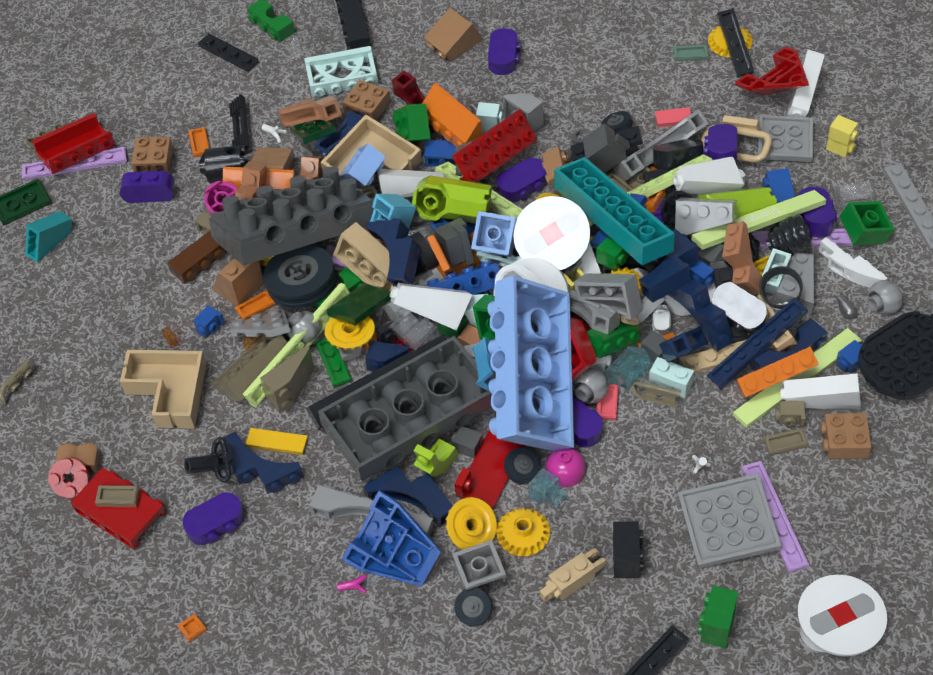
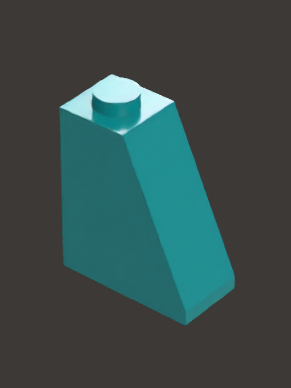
[25,211,72,263]

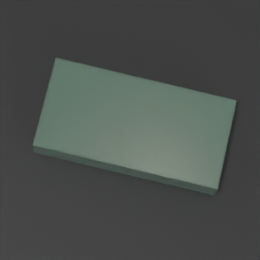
[673,45,709,62]

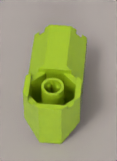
[412,175,492,223]
[699,187,777,218]

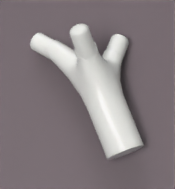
[262,124,286,143]
[692,455,711,473]

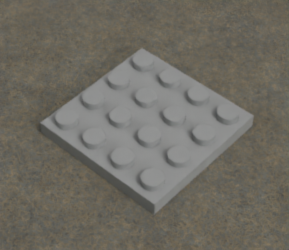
[678,473,782,568]

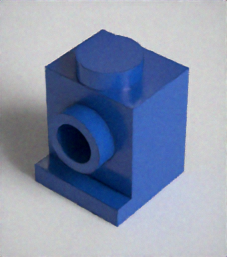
[690,260,714,288]
[193,305,225,337]

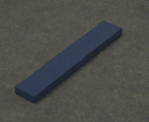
[707,298,808,390]

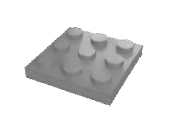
[758,115,813,162]

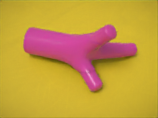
[337,574,367,593]

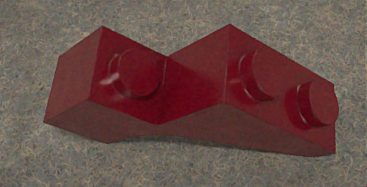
[391,70,435,132]

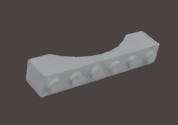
[613,109,709,182]
[569,289,621,334]
[309,485,434,537]

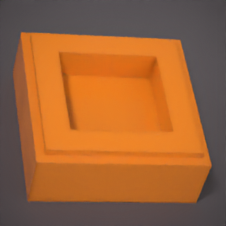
[177,613,207,643]

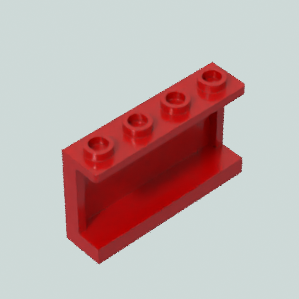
[31,113,115,174]
[70,467,166,550]

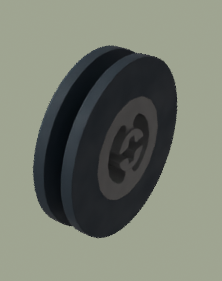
[263,245,337,308]

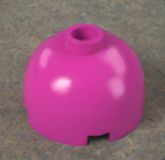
[204,181,237,214]
[545,448,586,487]

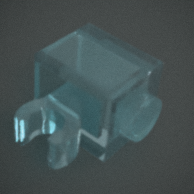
[528,468,566,507]

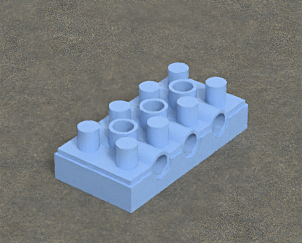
[487,275,574,451]

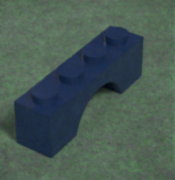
[753,318,828,371]

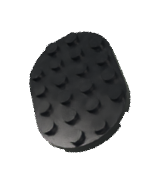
[858,311,933,400]

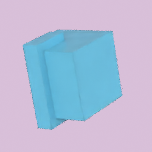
[370,194,416,228]

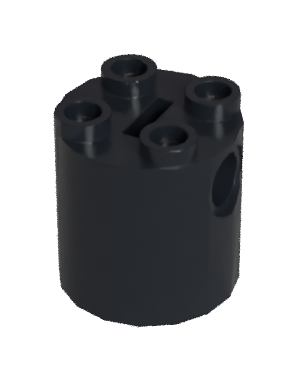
[199,145,248,184]

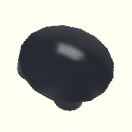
[661,191,693,228]

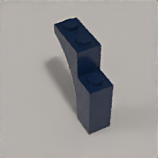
[366,219,421,287]
[639,229,700,303]
[668,278,733,351]
[219,431,304,494]
[363,466,452,527]

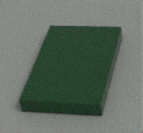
[290,120,337,144]
[0,179,52,226]
[327,283,391,325]

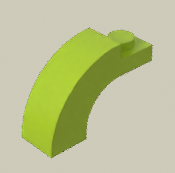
[413,439,459,477]

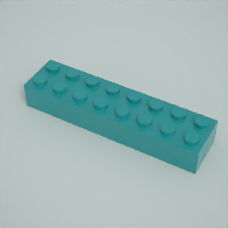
[554,157,675,265]

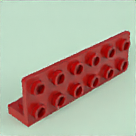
[452,109,537,183]
[454,429,525,509]

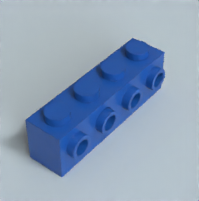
[423,260,500,295]

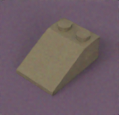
[260,345,315,413]

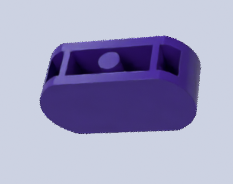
[488,28,521,75]
[704,124,737,164]
[497,158,547,203]
[120,171,175,203]
[798,187,837,237]
[572,397,603,447]
[183,492,244,545]

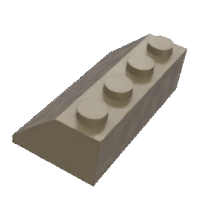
[211,334,288,402]

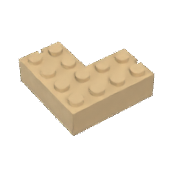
[321,115,422,176]
[120,350,207,429]

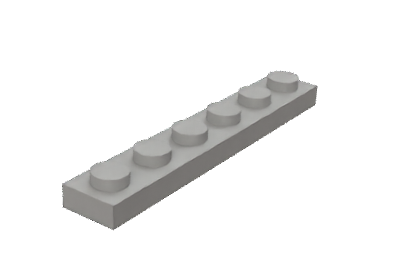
[883,163,933,252]

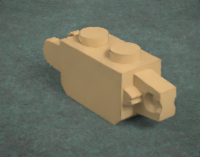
[539,548,607,602]

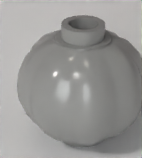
[867,280,903,315]
[288,311,321,345]
[572,368,609,404]

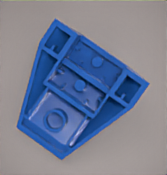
[341,490,442,586]

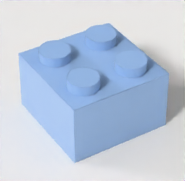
[340,143,386,189]
[471,211,517,258]

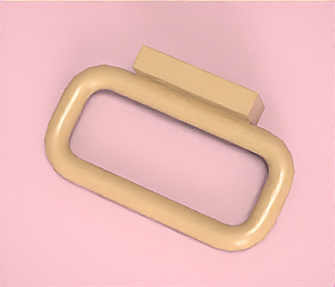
[701,115,772,162]

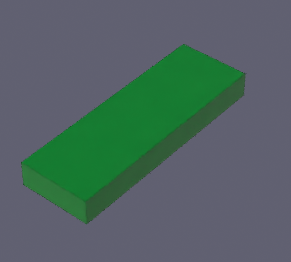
[316,339,352,388]

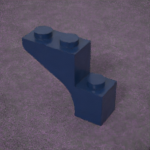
[315,111,365,156]
[659,326,709,362]

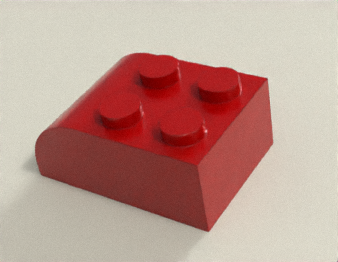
[570,318,596,382]

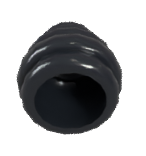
[766,215,813,253]

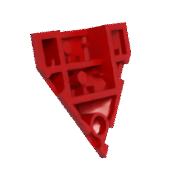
[735,47,809,95]

